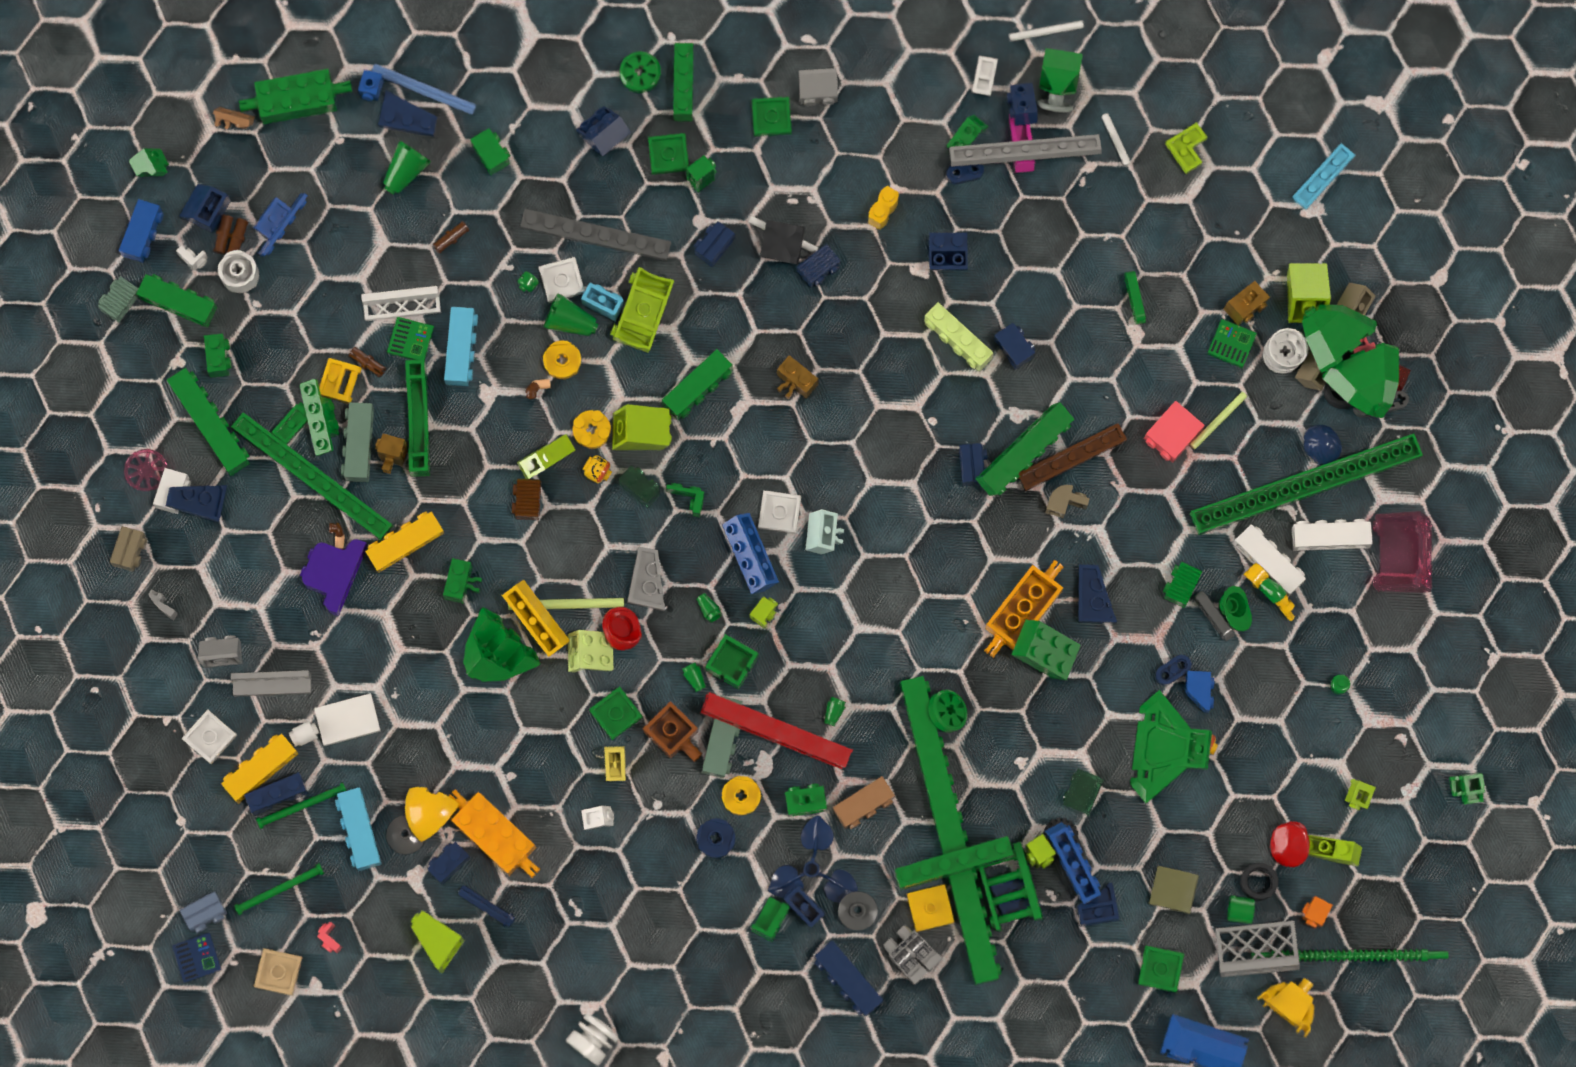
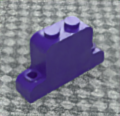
[300,539,368,617]

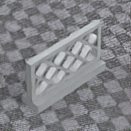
[1216,921,1300,977]

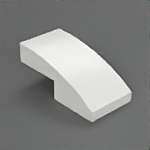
[972,56,998,96]

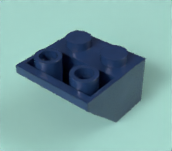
[576,106,631,156]
[179,184,231,233]
[928,233,968,270]

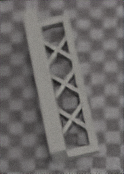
[231,671,312,697]

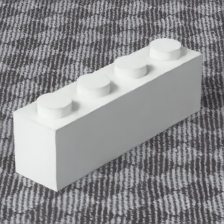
[1291,519,1372,551]
[1233,524,1306,597]

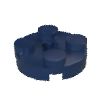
[696,818,736,858]

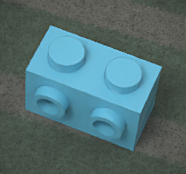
[581,283,624,322]

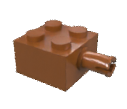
[643,701,703,762]

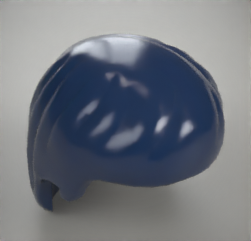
[1304,424,1342,465]

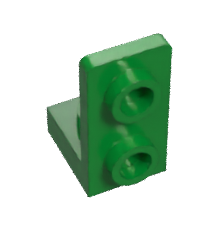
[947,115,989,148]
[666,483,705,517]

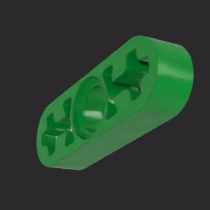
[1125,271,1146,325]

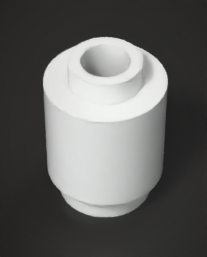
[289,721,319,747]

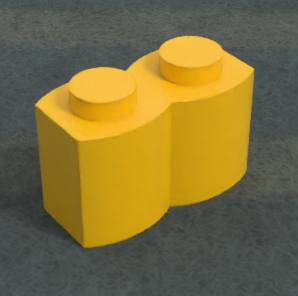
[868,186,899,230]

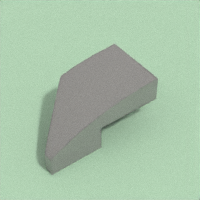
[149,589,178,620]

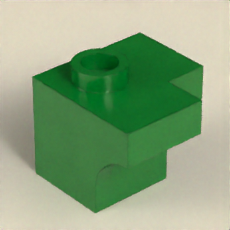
[129,148,169,177]
[1449,772,1486,805]

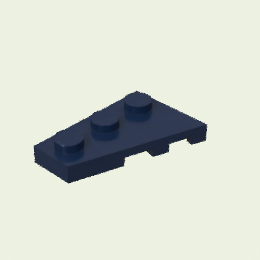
[378,90,438,137]
[165,485,227,522]
[1078,565,1117,624]

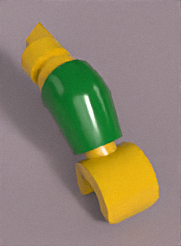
[1243,563,1295,621]

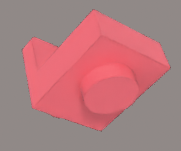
[317,922,342,953]

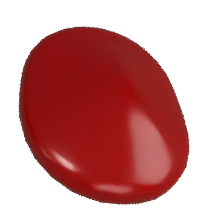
[602,607,642,651]
[1270,822,1310,867]

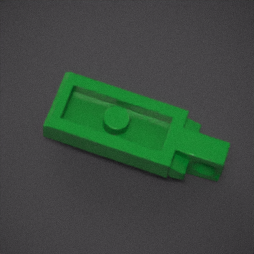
[272,402,308,445]

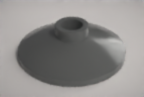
[386,815,424,854]
[838,891,877,930]

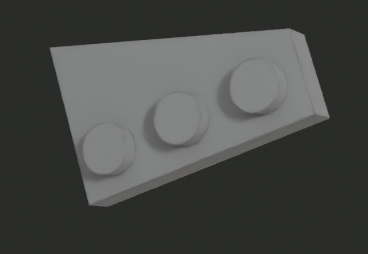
[627,546,665,611]

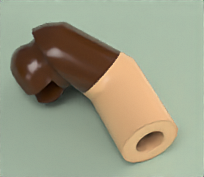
[525,379,551,399]
[329,522,345,550]

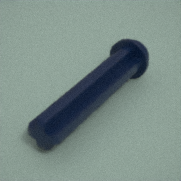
[458,885,515,928]

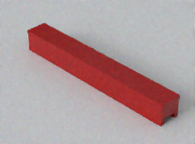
[700,692,853,770]

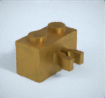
[1223,281,1270,326]
[777,355,818,400]
[375,434,408,474]

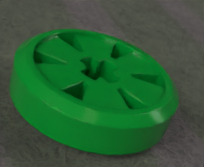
[620,51,661,93]
[929,690,967,733]

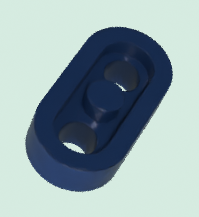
[947,164,984,185]
[1155,655,1191,686]

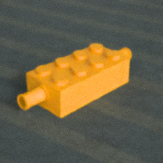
[984,560,1064,658]
[449,789,540,878]

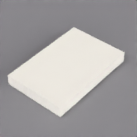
[314,693,381,746]

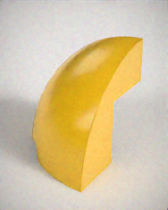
[405,787,459,842]

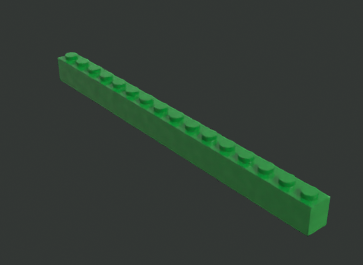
[900,676,1001,986]

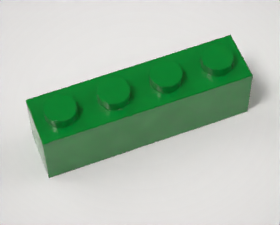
[673,43,694,121]
[136,274,217,328]
[662,349,733,420]

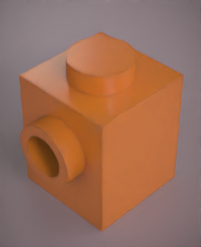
[1302,896,1333,929]

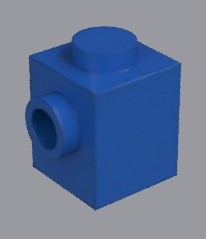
[358,69,384,101]

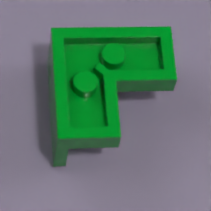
[751,897,790,942]

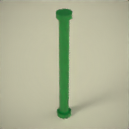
[256,782,347,829]
[234,863,324,915]

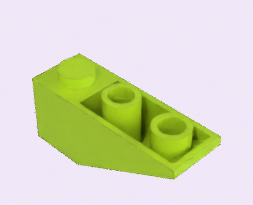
[517,434,575,479]
[1308,835,1362,866]

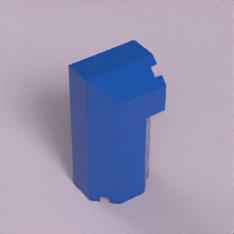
[1160,1014,1249,1067]

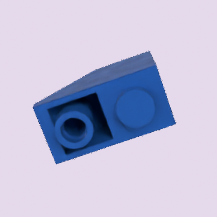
[1185,671,1214,713]

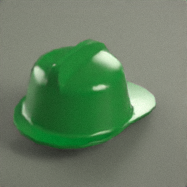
[1219,586,1252,631]

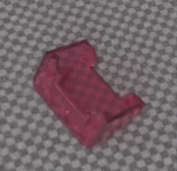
[1373,511,1432,593]

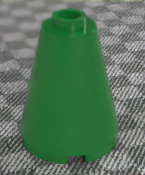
[383,141,431,195]
[543,293,598,336]

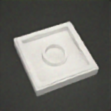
[539,257,585,303]
[758,490,801,534]
[182,710,237,764]

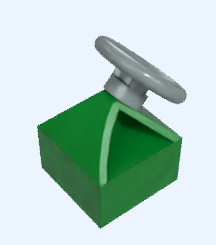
[1036,48,1083,112]

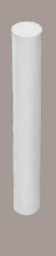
[1101,113,1131,166]

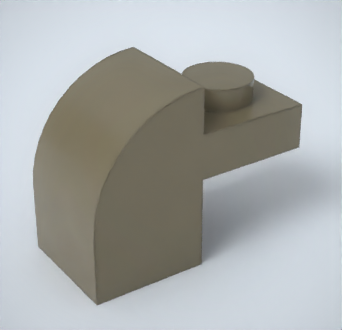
[1045,485,1090,518]

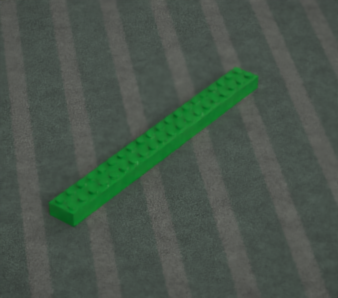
[1190,434,1423,536]

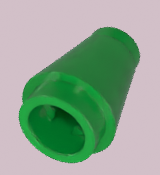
[696,593,722,623]
[682,662,706,692]
[824,697,846,727]

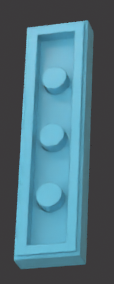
[1292,143,1355,210]

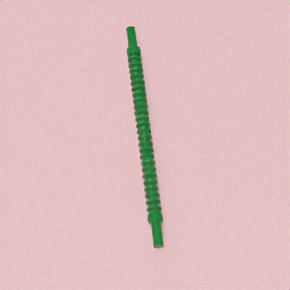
[1251,949,1448,962]

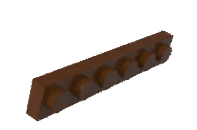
[1018,423,1127,492]

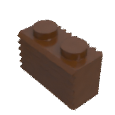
[512,479,541,521]

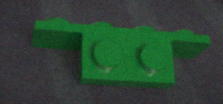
[300,379,339,456]

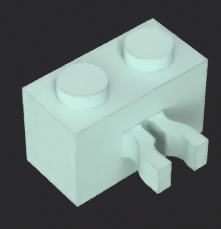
[806,509,844,554]

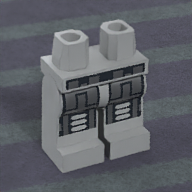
[883,925,942,985]

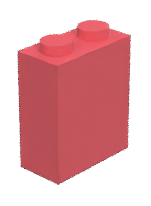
[1144,401,1205,462]

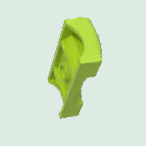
[610,267,674,353]

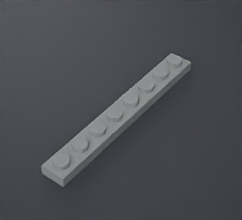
[949,134,1102,167]

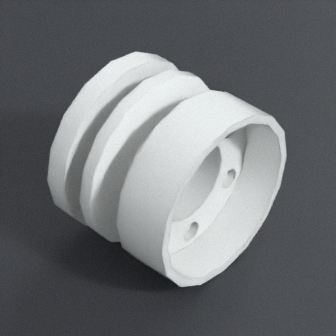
[1262,328,1308,374]
[566,1014,619,1066]

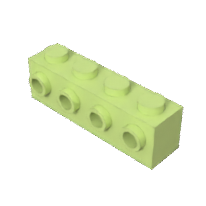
[924,302,993,372]

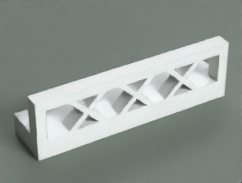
[361,286,441,321]

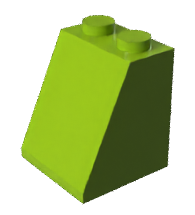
[1287,263,1331,323]
[613,404,672,450]
[411,910,464,973]

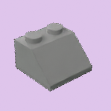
[799,68,838,106]
[198,635,243,668]

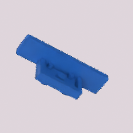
[253,193,308,256]

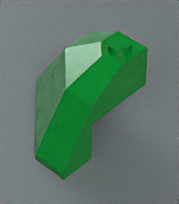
[1302,305,1377,373]
[1322,343,1399,418]
[463,607,540,681]

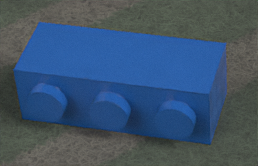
[119,199,164,263]

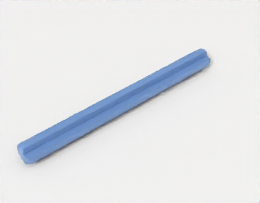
[372,64,476,114]

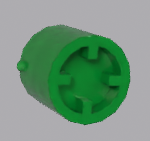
[1227,896,1255,924]

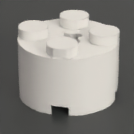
[218,250,259,293]

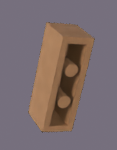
[833,776,895,829]

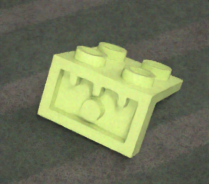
[568,630,613,672]

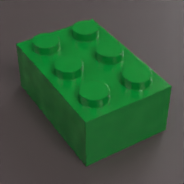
[1012,620,1081,680]

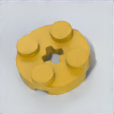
[543,341,581,379]
[573,410,611,449]
[722,776,761,816]

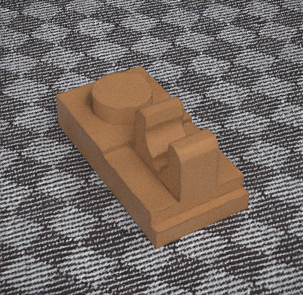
[213,107,255,129]

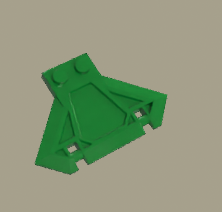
[1130,690,1212,804]

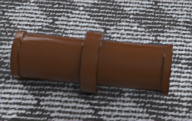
[213,215,234,254]
[226,218,249,254]
[432,221,469,253]
[349,346,386,377]

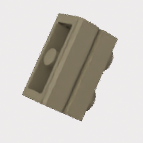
[110,526,147,572]

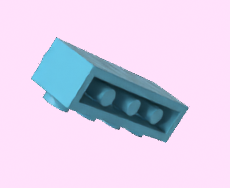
[444,307,478,386]
[335,787,382,871]

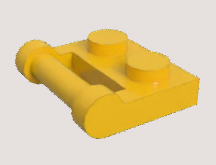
[319,358,362,404]

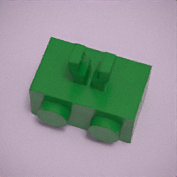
[443,558,483,604]
[785,784,827,817]

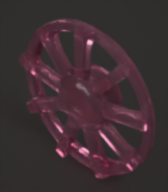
[124,449,167,491]

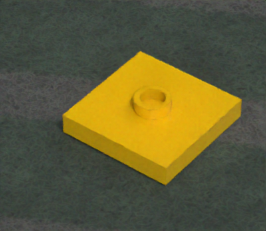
[907,884,954,932]

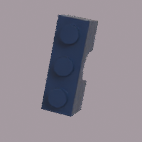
[245,773,309,816]

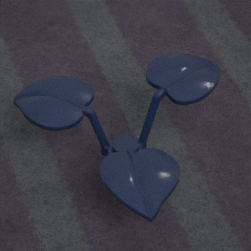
[768,815,858,903]

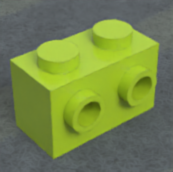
[1024,834,1056,869]

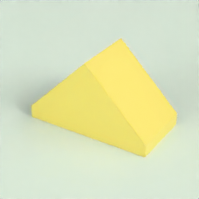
[605,747,626,781]

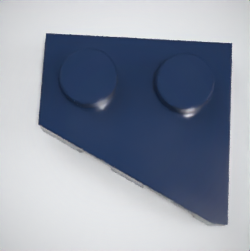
[1077,883,1120,927]

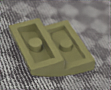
[1149,866,1199,914]

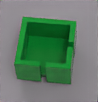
[705,634,759,690]

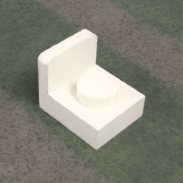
[176,245,208,271]
[581,806,614,830]

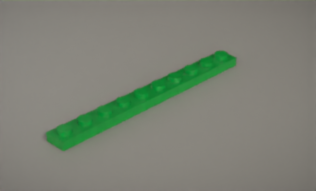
[231,412,393,541]

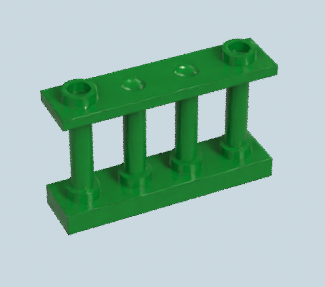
[976,842,1044,932]

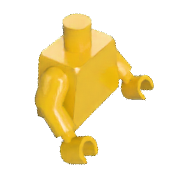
[1257,978,1314,1037]

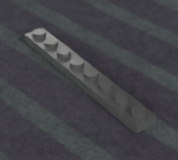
[520,209,671,261]

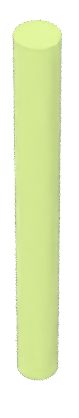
[1189,392,1247,450]

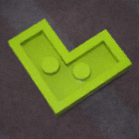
[1165,123,1207,174]

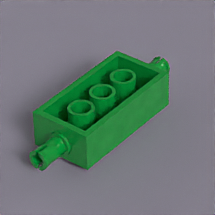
[239,69,352,124]

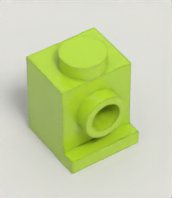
[750,596,778,629]
[1345,779,1376,810]

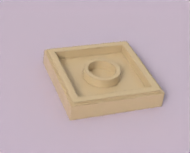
[254,948,302,996]

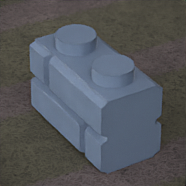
[180,891,227,933]

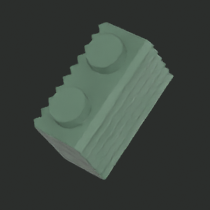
[98,277,139,323]

